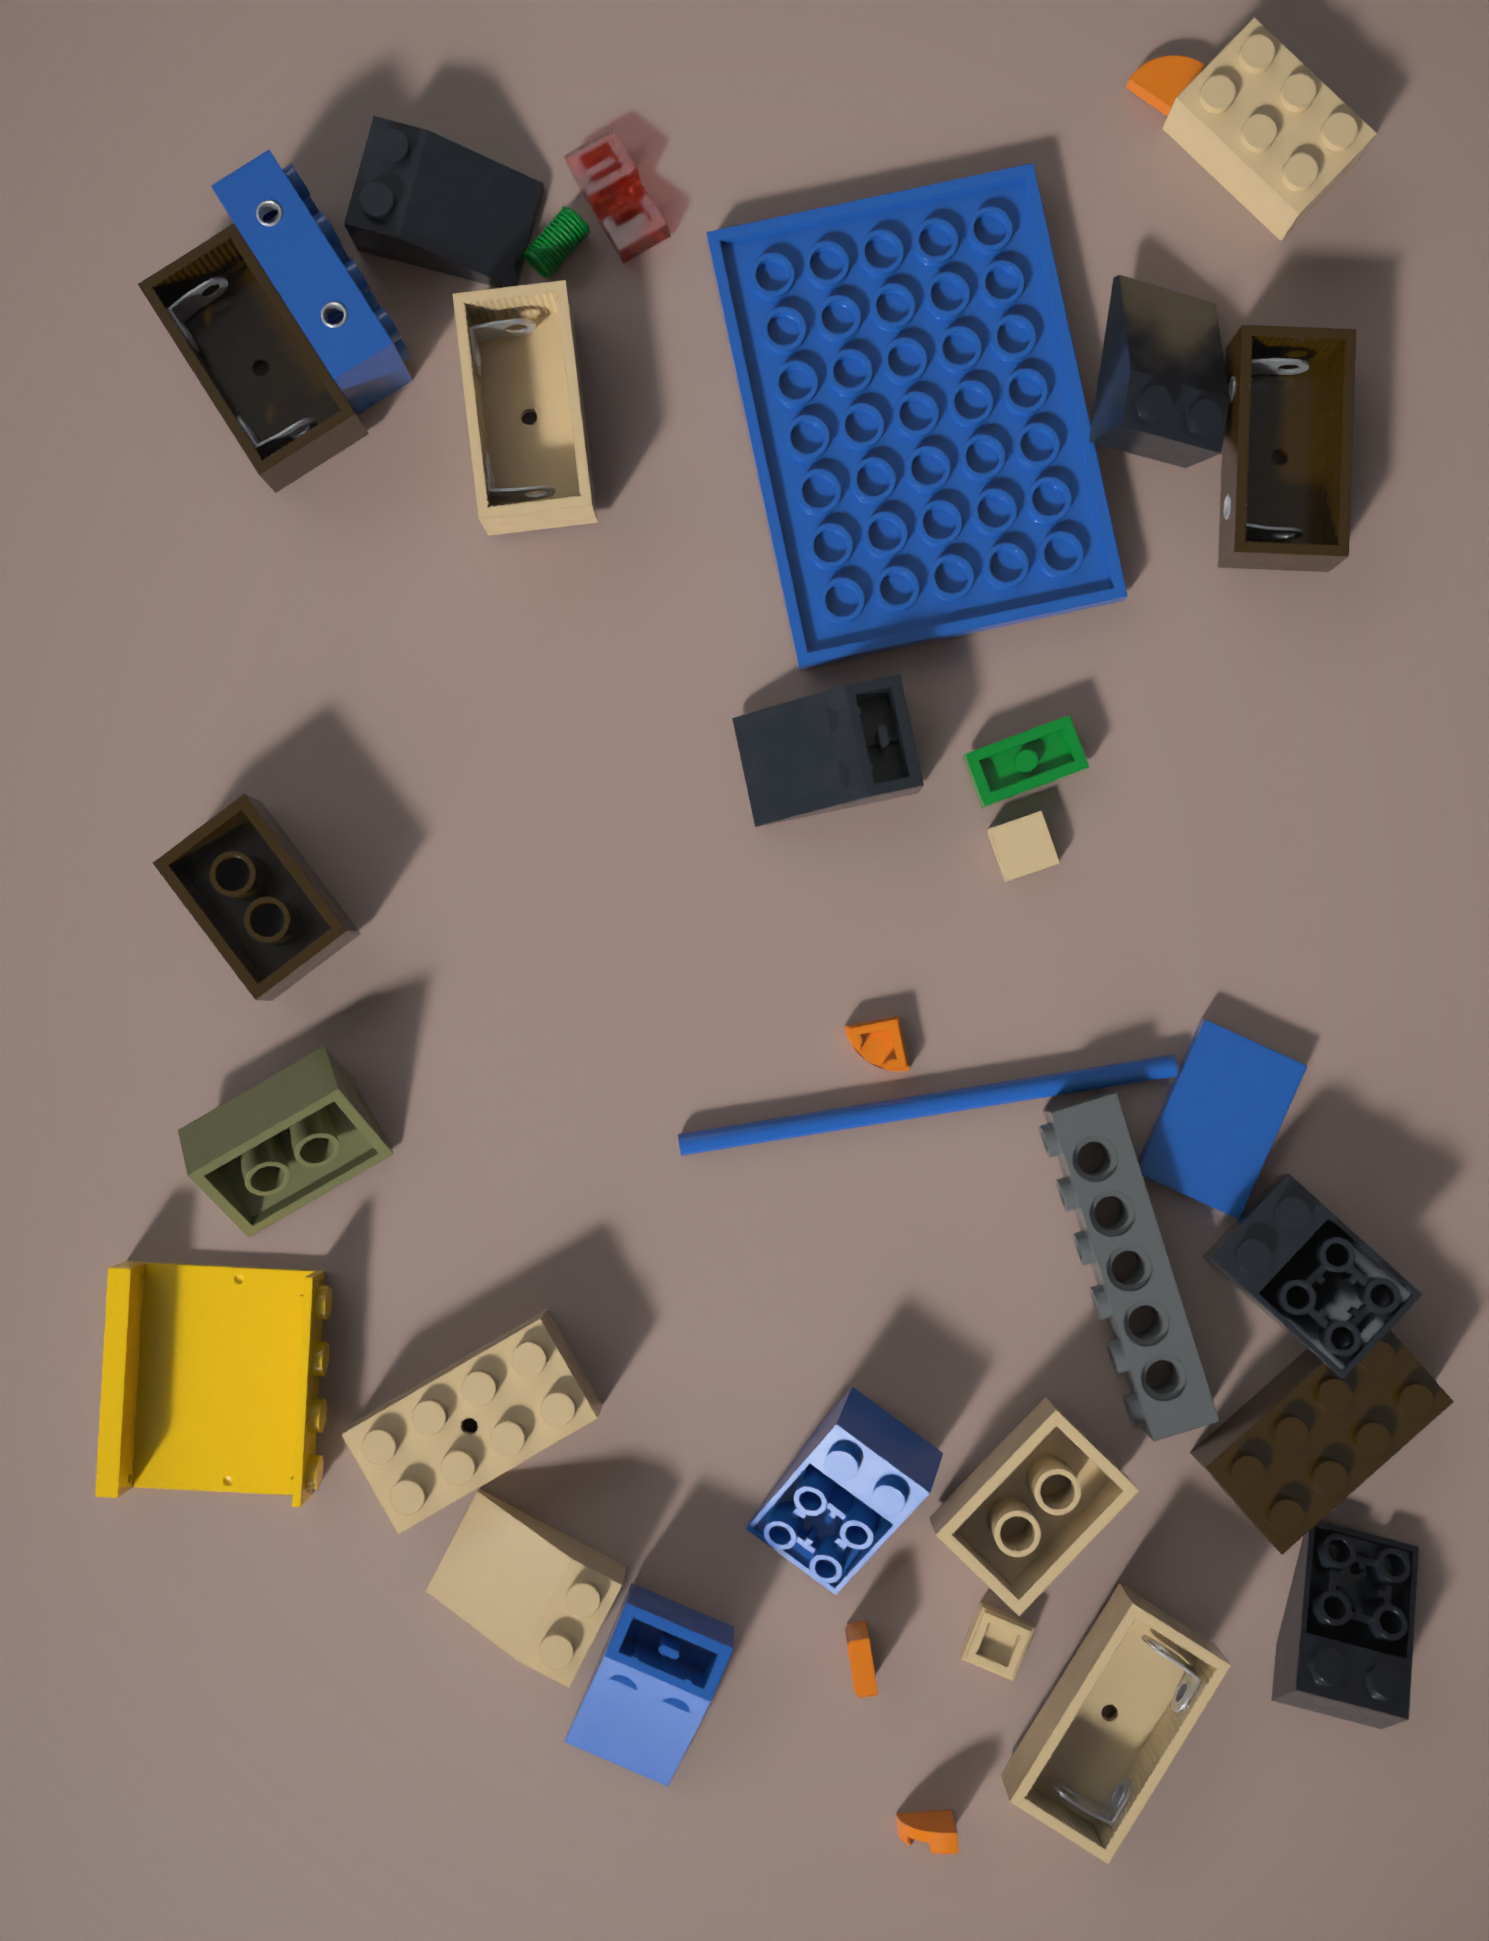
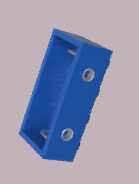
[211,149,413,415]

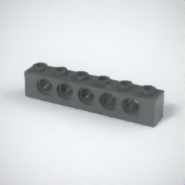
[1039,1091,1219,1442]

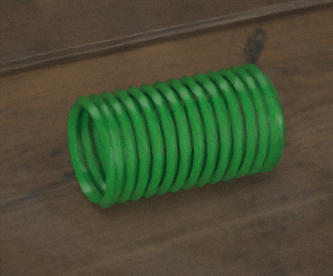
[523,206,590,279]

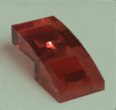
[564,129,671,263]

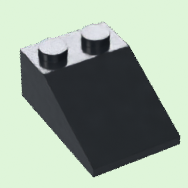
[344,116,544,288]
[1089,275,1230,468]

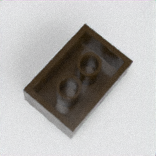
[153,794,361,1001]

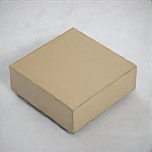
[987,811,1060,883]
[959,1601,1035,1681]

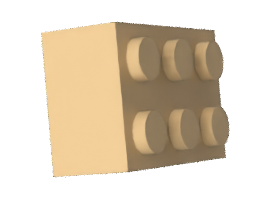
[1162,18,1377,241]
[929,1397,1140,1616]

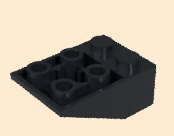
[732,674,924,827]
[1203,1174,1423,1379]
[1271,1521,1419,1729]

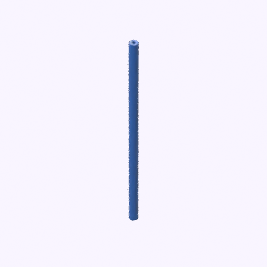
[678,1054,1178,1156]

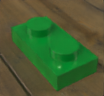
[962,715,1089,809]

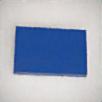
[1138,1020,1307,1219]

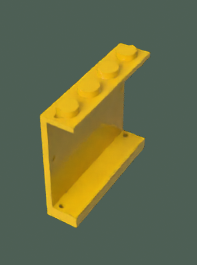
[95,1261,333,1507]

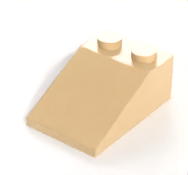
[426,1489,627,1688]

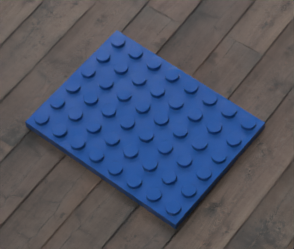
[706,163,1128,670]

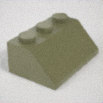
[178,1046,393,1238]

